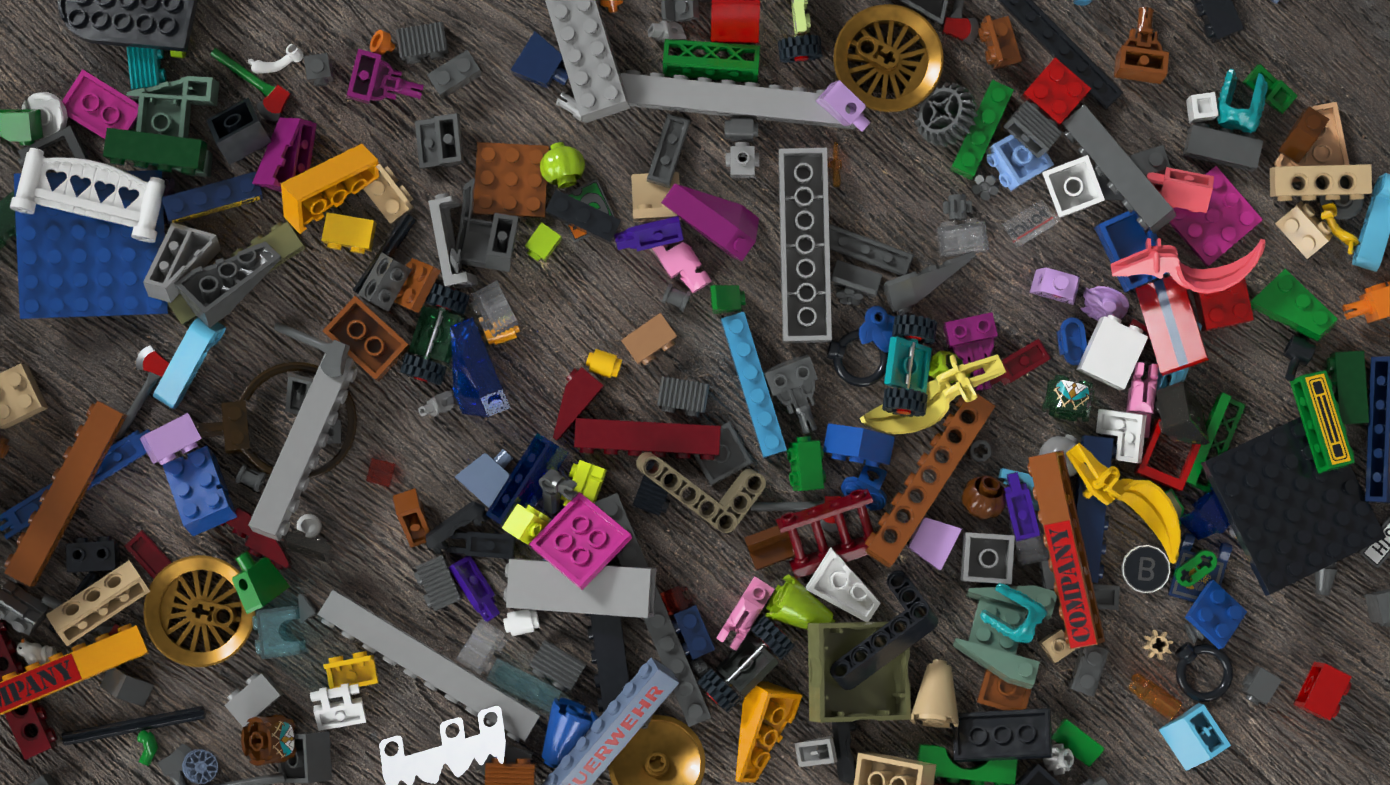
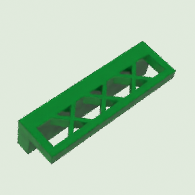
[662,39,760,83]
[1186,393,1245,493]

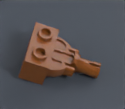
[1114,7,1169,84]

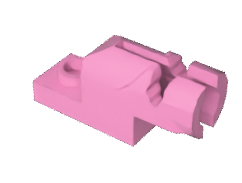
[652,242,712,294]
[1126,362,1159,438]
[716,576,775,651]

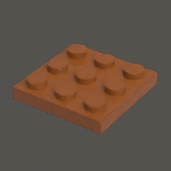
[473,142,549,218]

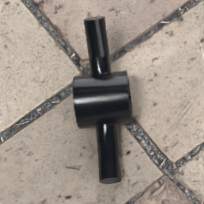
[1283,334,1316,381]

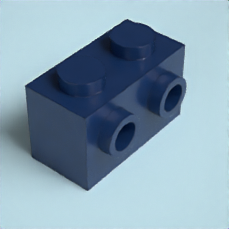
[672,605,715,659]

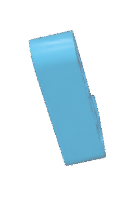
[1352,173,1390,272]
[153,318,226,409]

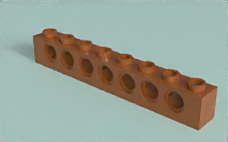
[865,393,995,568]

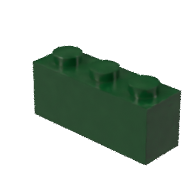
[1327,351,1369,425]

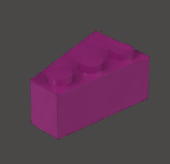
[252,118,317,192]

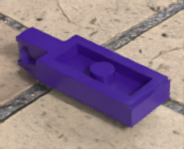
[614,216,684,251]
[1004,472,1040,541]
[448,556,500,622]

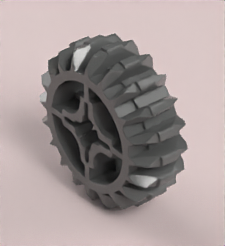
[914,82,978,147]

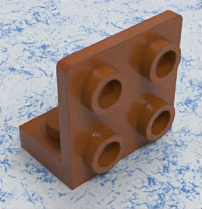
[978,15,1022,71]

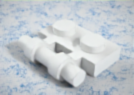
[310,683,366,731]

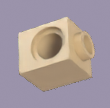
[1038,629,1075,663]

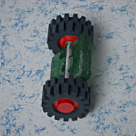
[400,284,470,385]

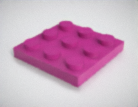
[1169,166,1263,267]
[529,492,632,590]

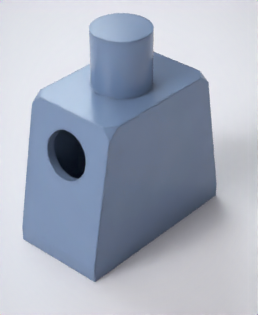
[455,449,513,508]

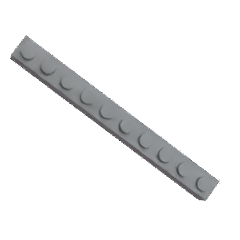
[621,70,856,130]
[317,589,541,742]

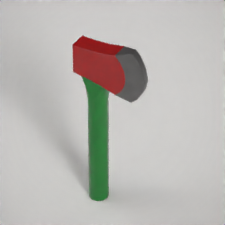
[210,48,291,122]

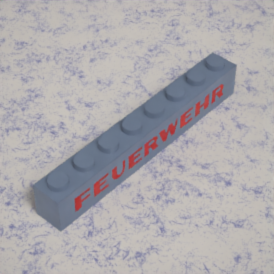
[542,657,679,785]

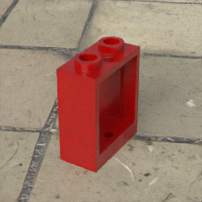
[1134,417,1204,492]

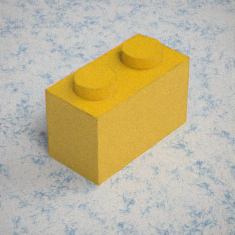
[321,212,377,254]

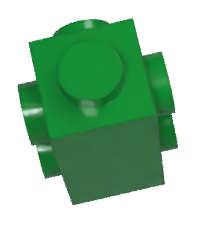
[787,436,826,491]

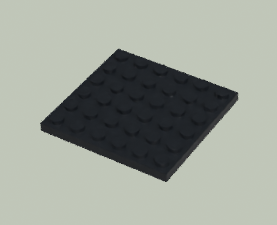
[1201,417,1386,596]

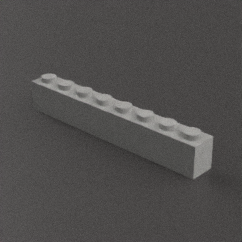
[248,353,357,541]

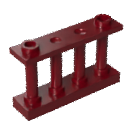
[776,489,878,579]

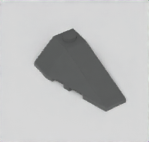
[174,241,281,328]

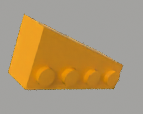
[281,144,379,234]

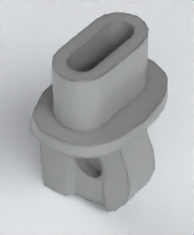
[648,20,686,42]
[418,390,454,417]

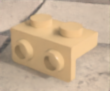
[1275,201,1333,259]

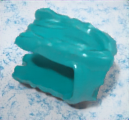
[1217,69,1268,133]
[980,583,1048,643]

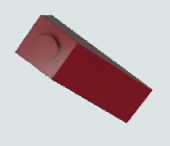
[553,367,604,442]

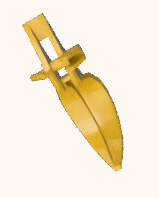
[1066,443,1181,564]

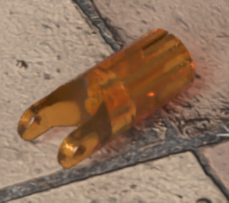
[1128,673,1182,720]

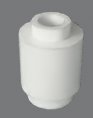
[503,609,540,637]

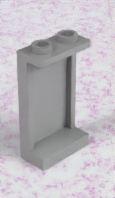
[428,193,478,290]

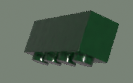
[103,128,208,175]

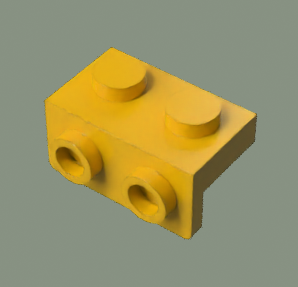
[323,651,379,689]

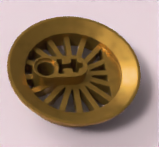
[833,4,944,112]
[143,555,255,667]

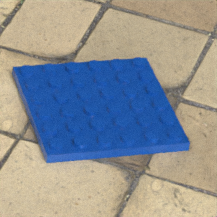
[14,170,168,319]

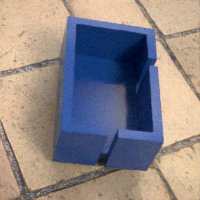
[1095,211,1169,293]
[163,446,237,536]

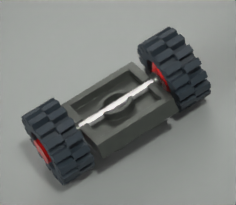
[697,615,795,713]

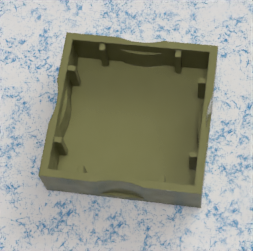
[808,621,911,723]

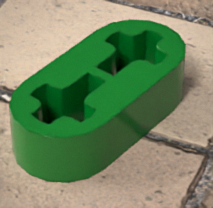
[1174,550,1217,587]

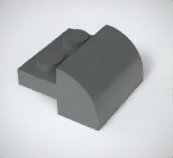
[415,113,464,169]

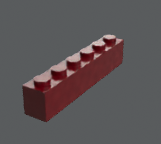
[574,418,721,460]

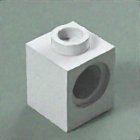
[1186,92,1218,123]

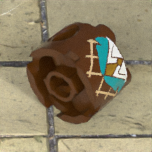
[241,714,296,766]

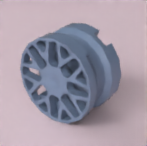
[182,749,218,784]

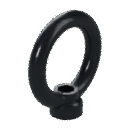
[826,330,888,387]
[1175,641,1233,702]

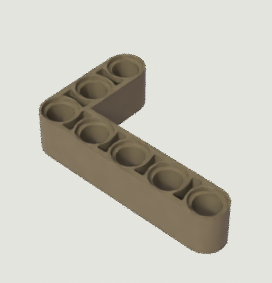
[636,452,766,533]

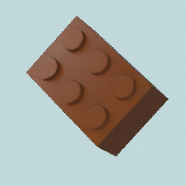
[323,296,411,382]

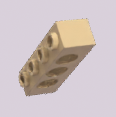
[1270,164,1372,201]
[46,560,150,646]

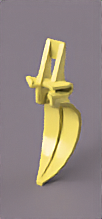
[860,354,1006,434]

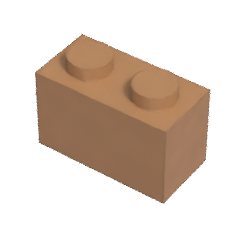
[621,313,677,366]

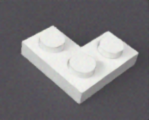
[1096,409,1147,463]

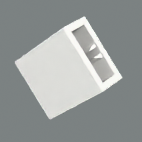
[1076,315,1148,390]

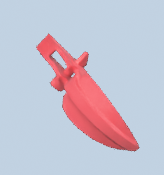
[1111,238,1265,294]

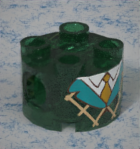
[1042,375,1095,422]

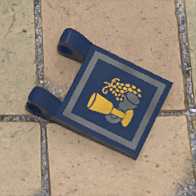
[1168,532,1232,602]

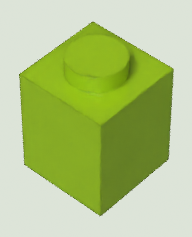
[525,222,562,262]

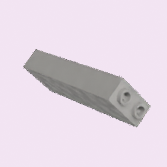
[504,558,656,618]

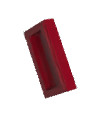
[124,530,173,579]

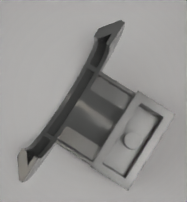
[450,178,518,274]

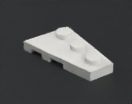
[806,547,881,622]

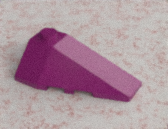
[661,183,759,261]

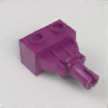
[346,49,424,104]
[943,312,998,391]

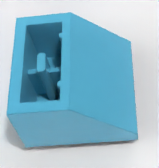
[1159,703,1231,771]

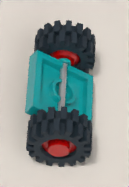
[882,315,937,417]

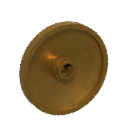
[608,715,705,785]

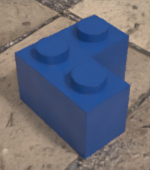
[823,423,895,468]

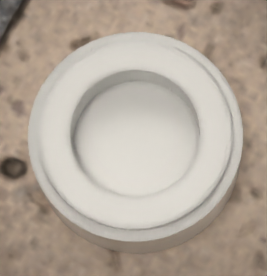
[297,514,322,538]

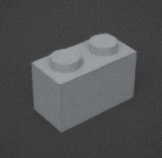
[224,672,284,727]

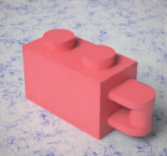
[1147,167,1214,213]

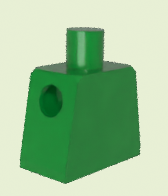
[232,551,290,614]

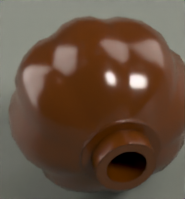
[962,476,1006,519]

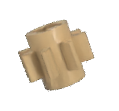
[1142,630,1173,660]

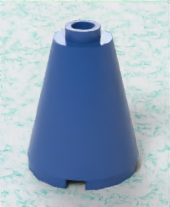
[542,698,598,768]

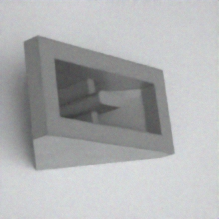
[794,736,837,767]

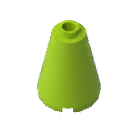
[765,574,835,630]

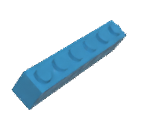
[721,312,787,458]

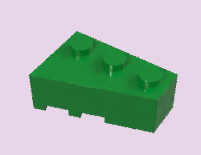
[1250,269,1338,342]

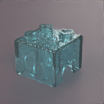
[252,605,306,659]

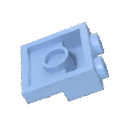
[986,135,1054,191]

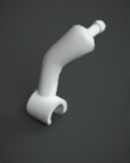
[248,44,304,74]

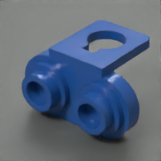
[1057,317,1087,366]
[841,465,887,511]

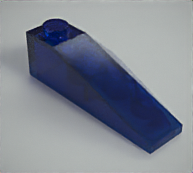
[450,317,511,417]

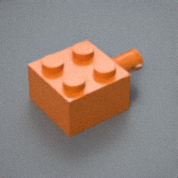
[1342,281,1390,324]

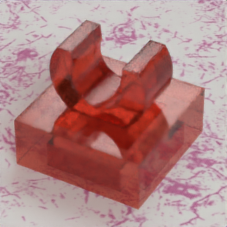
[660,586,693,616]

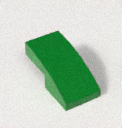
[1242,64,1298,114]

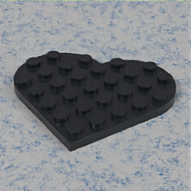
[58,0,198,52]

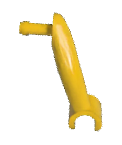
[1321,203,1359,255]

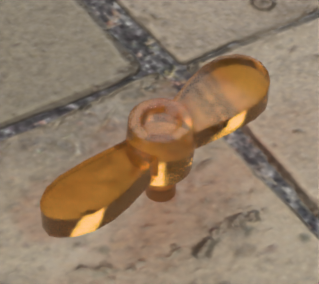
[828,142,842,187]

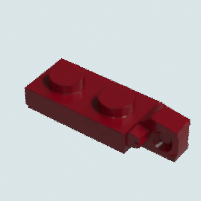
[990,338,1051,386]

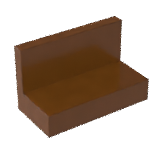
[744,525,795,571]

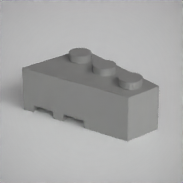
[143,222,221,303]

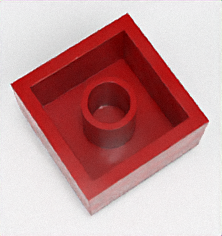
[1021,57,1091,126]
[1193,277,1254,332]
[1293,662,1352,720]

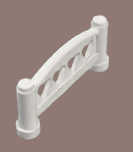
[10,148,165,243]

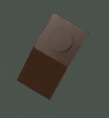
[1278,106,1330,164]

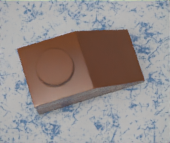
[393,488,431,548]

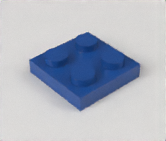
[1185,580,1247,649]

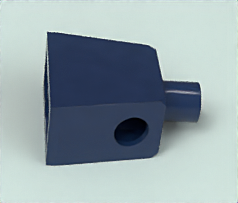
[511,31,569,88]

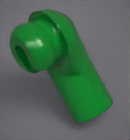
[137,730,158,766]

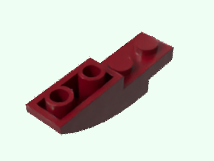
[221,508,292,570]

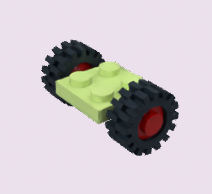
[778,0,823,63]

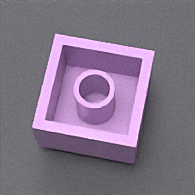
[140,413,202,465]

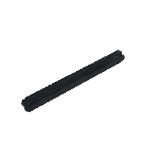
[62,706,206,745]

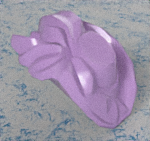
[1080,286,1129,321]

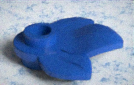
[859,306,895,353]

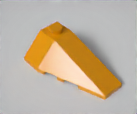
[735,681,803,783]

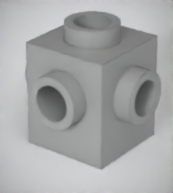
[725,142,759,178]

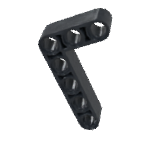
[830,570,938,690]

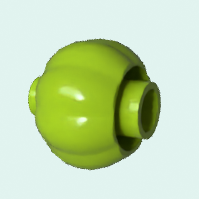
[540,142,585,188]

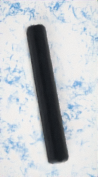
[353,214,416,297]

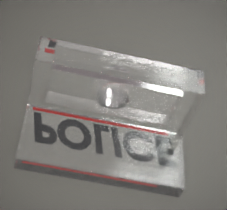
[1002,199,1060,248]

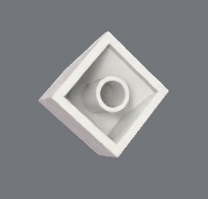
[1042,155,1105,218]

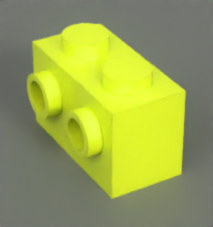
[502,503,552,546]

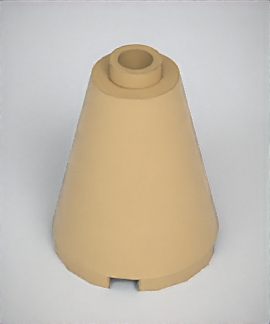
[910,660,959,728]

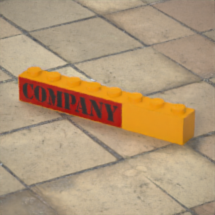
[0,623,149,715]

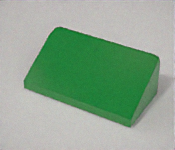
[1052,718,1105,767]

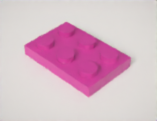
[62,69,139,139]

